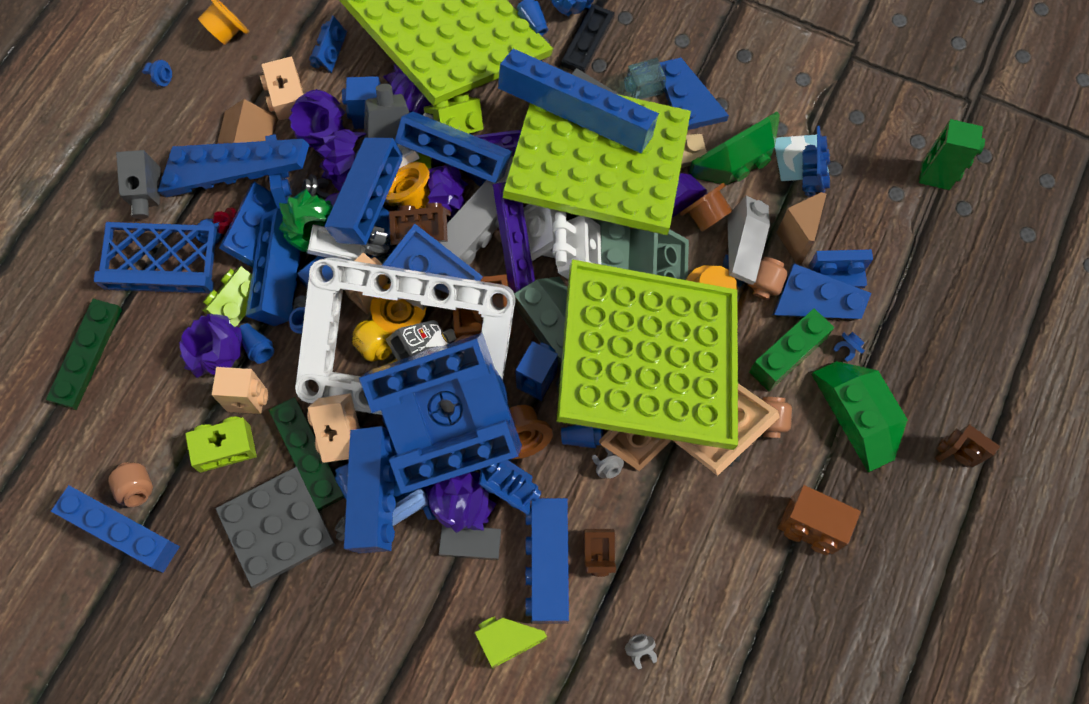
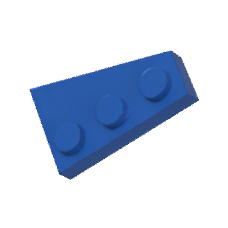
[383,224,483,294]

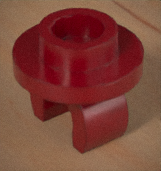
[212,207,237,234]

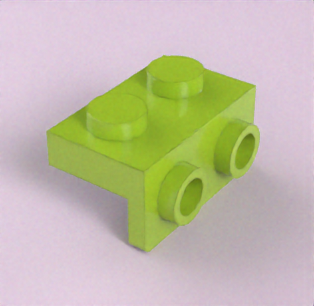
[424,93,483,134]
[202,266,252,327]

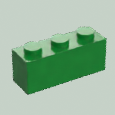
[919,119,985,190]
[749,308,835,392]

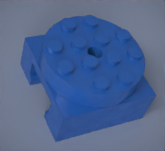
[359,333,522,494]

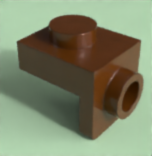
[584,529,616,577]

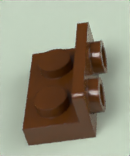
[389,203,451,246]
[935,424,1000,468]

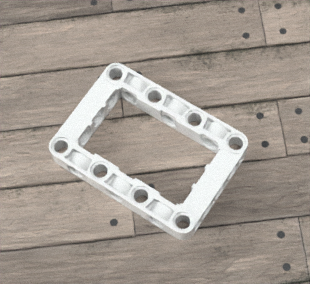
[295,258,515,415]

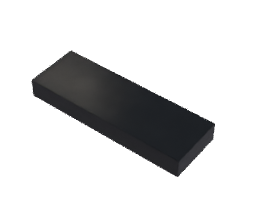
[561,4,615,73]

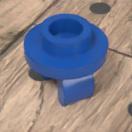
[142,60,172,86]
[834,332,865,362]

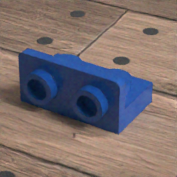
[809,249,873,288]

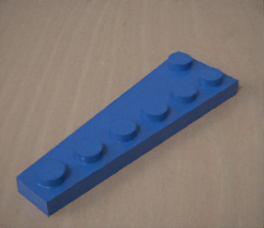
[158,139,309,197]

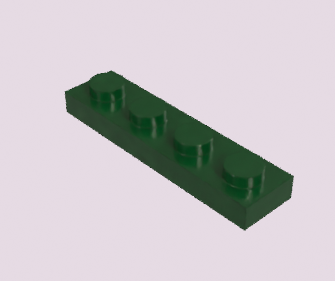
[46,299,122,410]
[269,397,345,511]

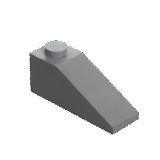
[727,196,770,285]

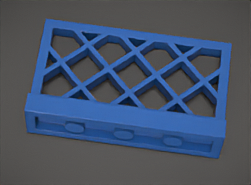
[94,222,217,293]

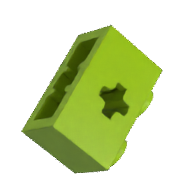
[185,417,257,473]

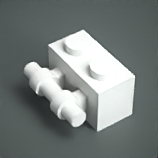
[552,212,601,279]

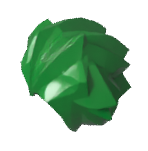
[279,189,333,252]

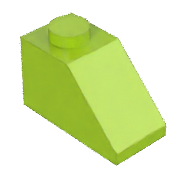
[475,617,547,668]

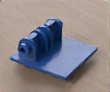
[802,126,830,196]
[479,460,541,515]

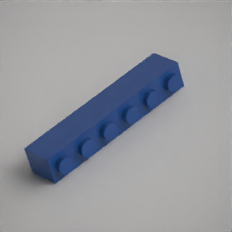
[498,48,659,153]

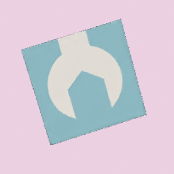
[775,135,829,181]

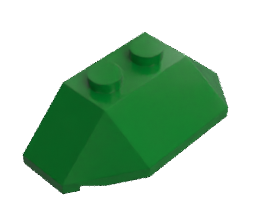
[688,112,780,185]
[811,361,908,473]

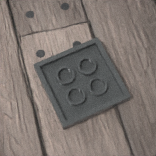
[215,467,335,588]

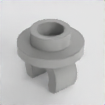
[592,448,624,479]
[625,634,657,669]

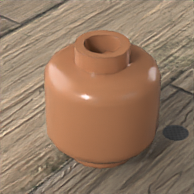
[748,257,788,300]
[762,397,792,438]
[108,462,153,507]

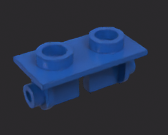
[309,16,347,73]

